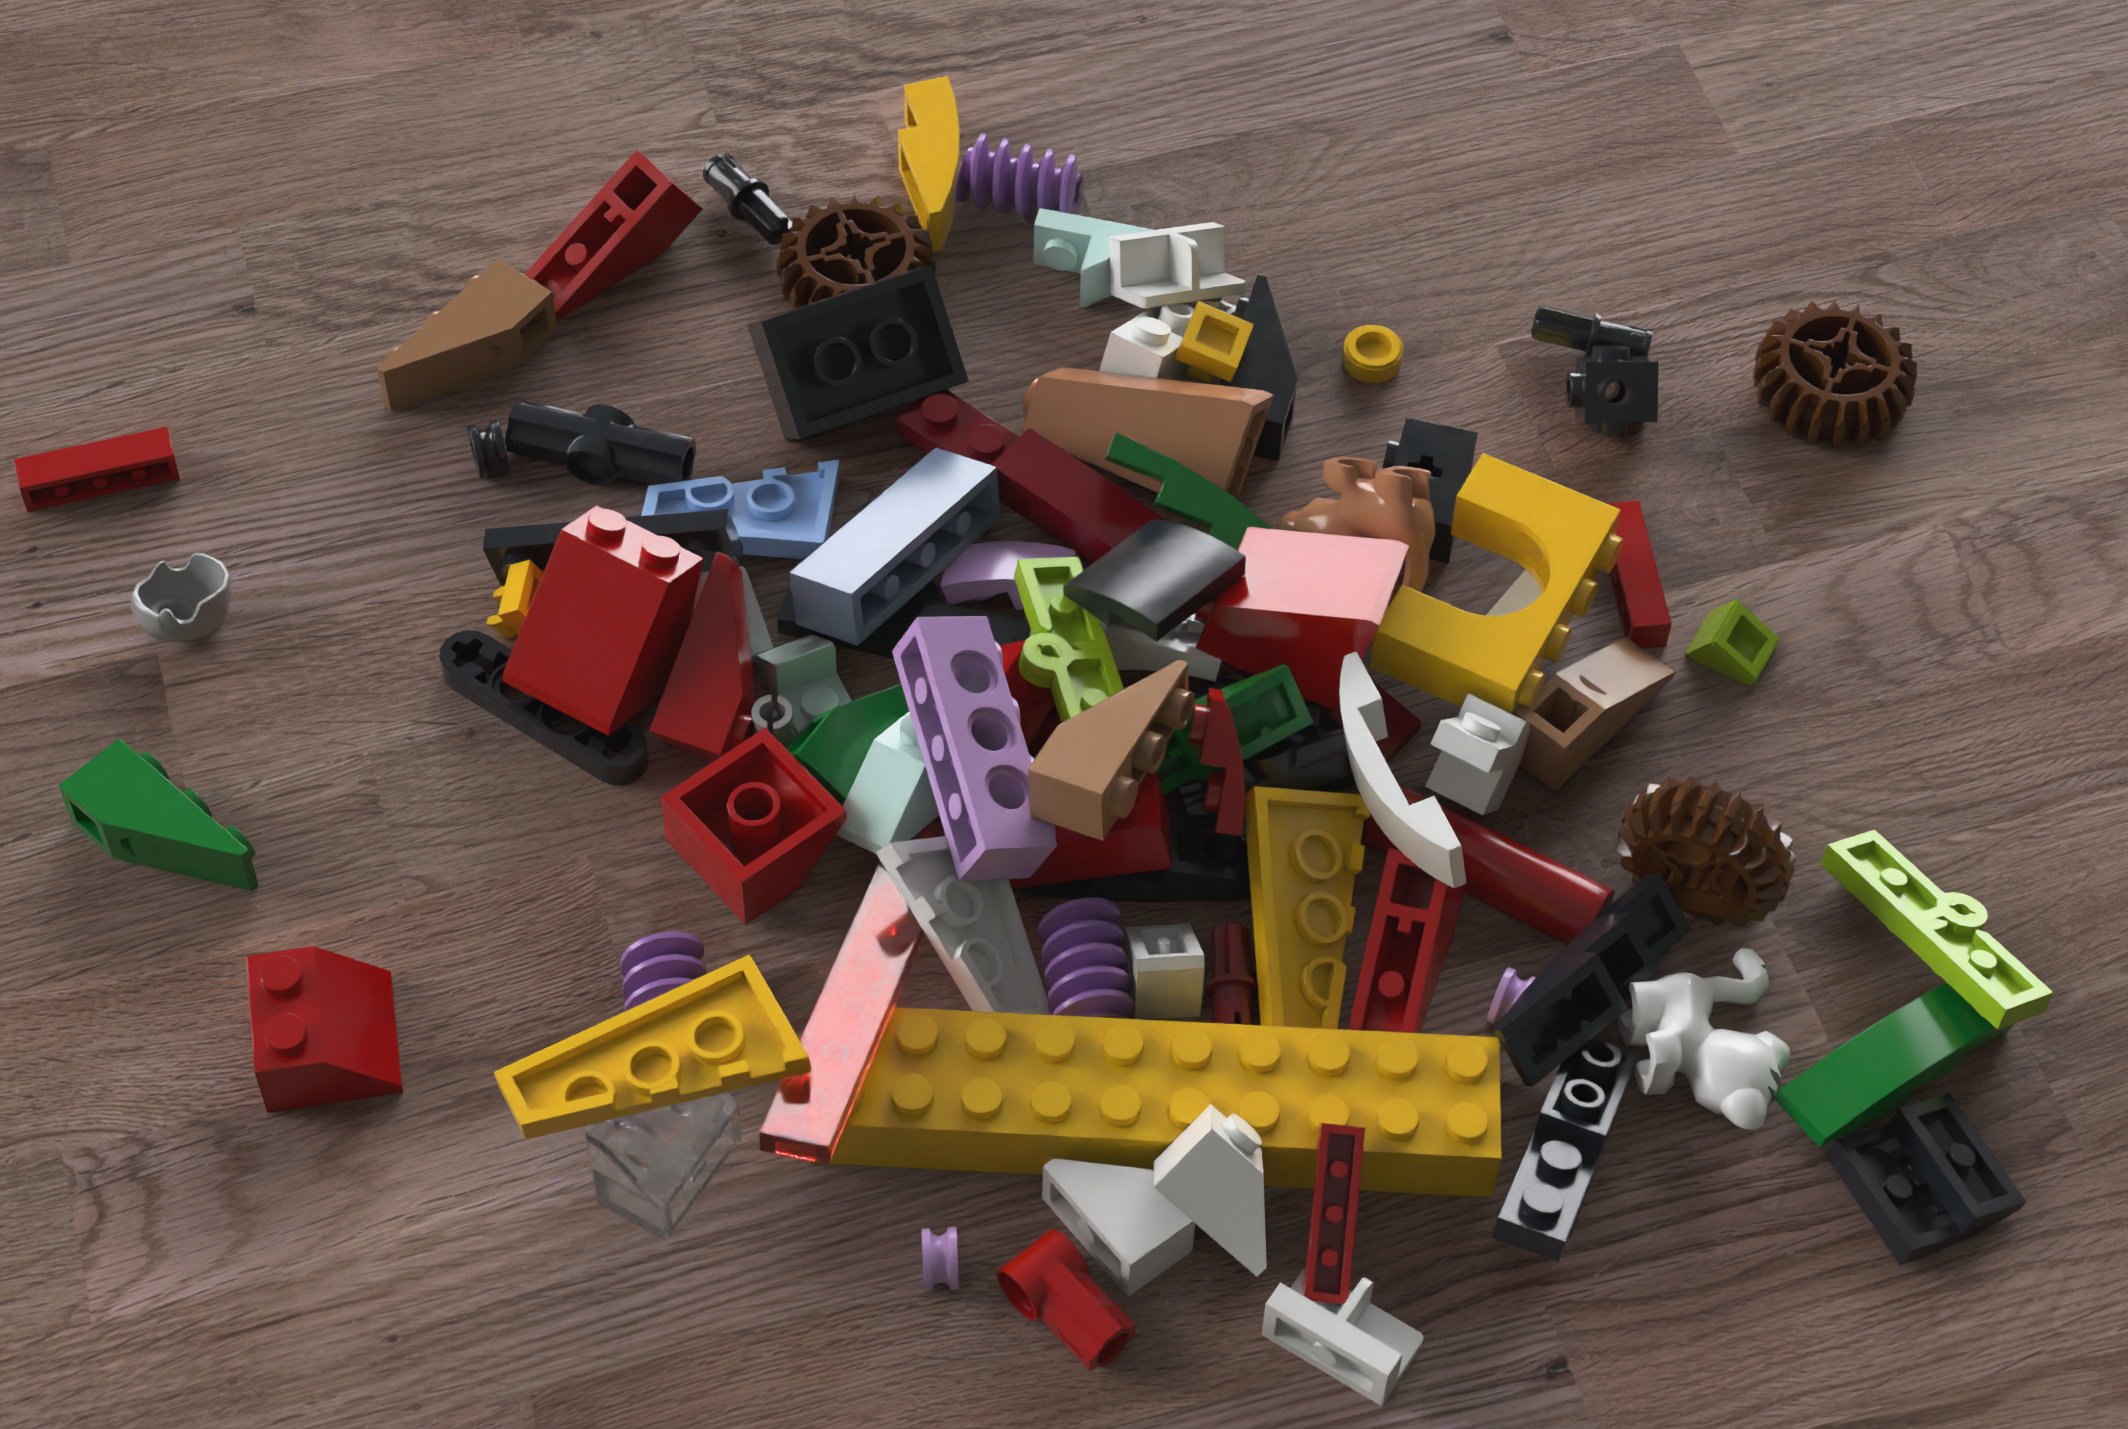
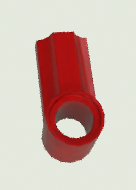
[996,1229,1136,1371]

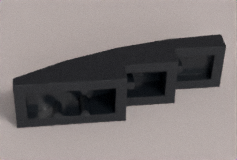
[1020,815,1251,903]
[1493,875,1692,1087]

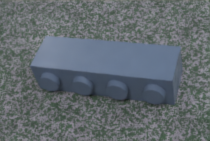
[790,448,1001,646]

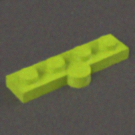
[1014,557,1124,723]
[1820,830,2053,1030]

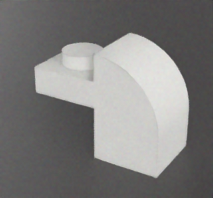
[1425,693,1530,815]

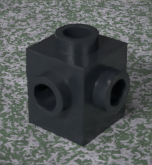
[1566,346,1659,433]

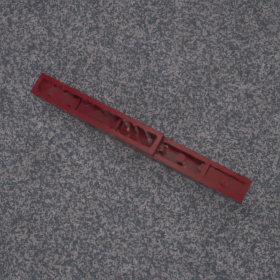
[897,389,1422,764]

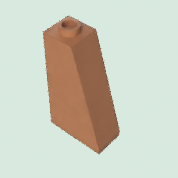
[1021,367,1274,500]

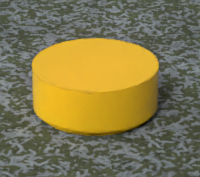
[1342,325,1403,384]

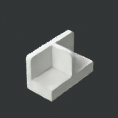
[1109,222,1246,308]
[1261,1269,1423,1406]

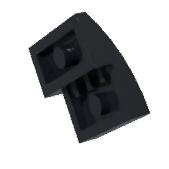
[1063,520,1246,642]
[1825,1093,2027,1266]

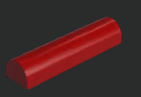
[1361,783,1615,944]

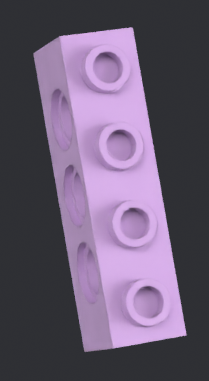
[892,616,1057,882]

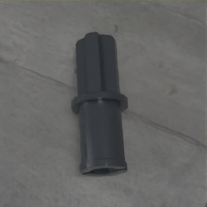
[703,153,792,245]
[1531,305,1653,357]

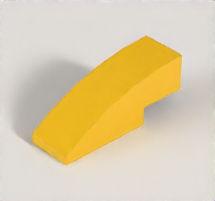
[898,76,960,252]

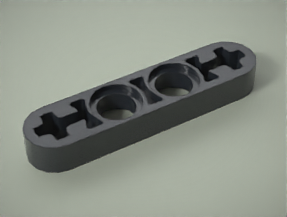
[439,630,649,785]

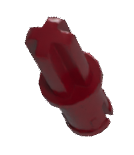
[1205,921,1258,1025]

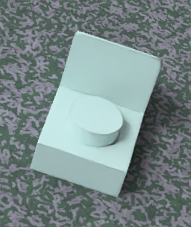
[1033,208,1153,308]
[754,634,852,734]

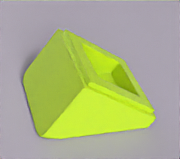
[1685,598,1780,686]

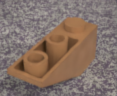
[377,259,557,410]
[1514,637,1675,791]
[1028,659,1195,841]

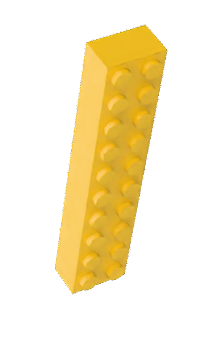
[806,1003,1502,1197]

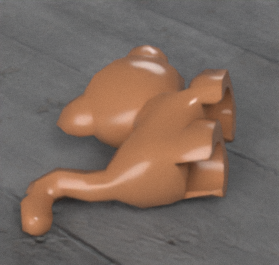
[1276,457,1453,606]

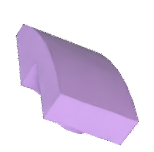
[941,541,1080,611]

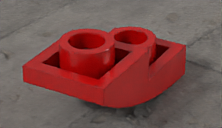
[1188,688,1245,836]

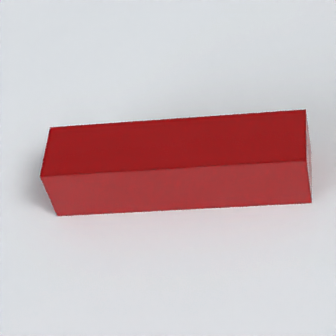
[14,426,180,512]
[1606,500,1672,649]
[1302,1122,1365,1304]

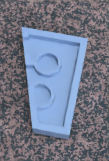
[641,460,840,559]

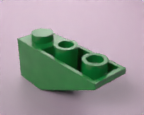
[786,684,909,807]
[58,738,259,891]

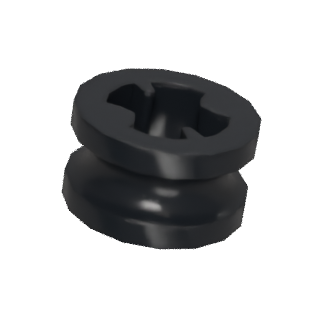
[467,419,510,479]

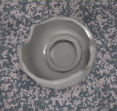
[131,553,231,642]

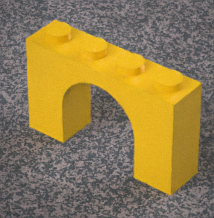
[1370,453,1624,715]

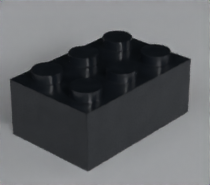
[747,266,969,440]

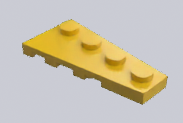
[1244,786,1370,1029]
[494,954,812,1140]

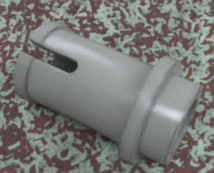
[751,695,797,748]

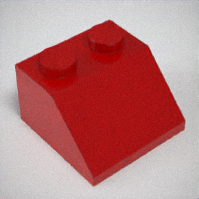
[661,728,847,925]
[246,946,403,1113]

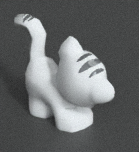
[1618,948,1791,1130]

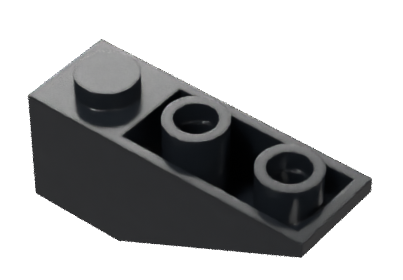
[1210,274,1298,461]

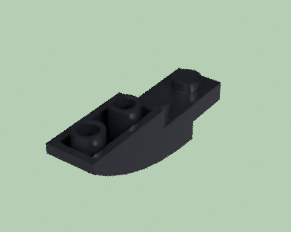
[1492,1038,1638,1262]

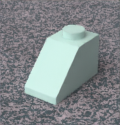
[836,712,939,854]

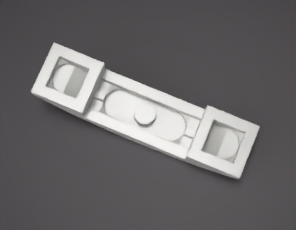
[1339,652,1466,888]

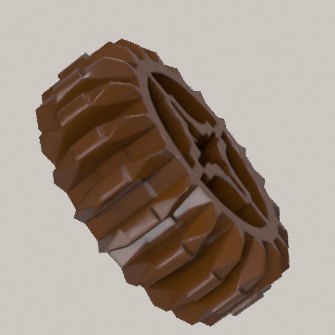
[776,194,936,309]
[1753,300,1918,450]
[1615,776,1797,927]

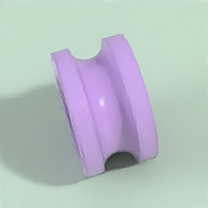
[1487,967,1536,1026]
[921,1227,959,1292]

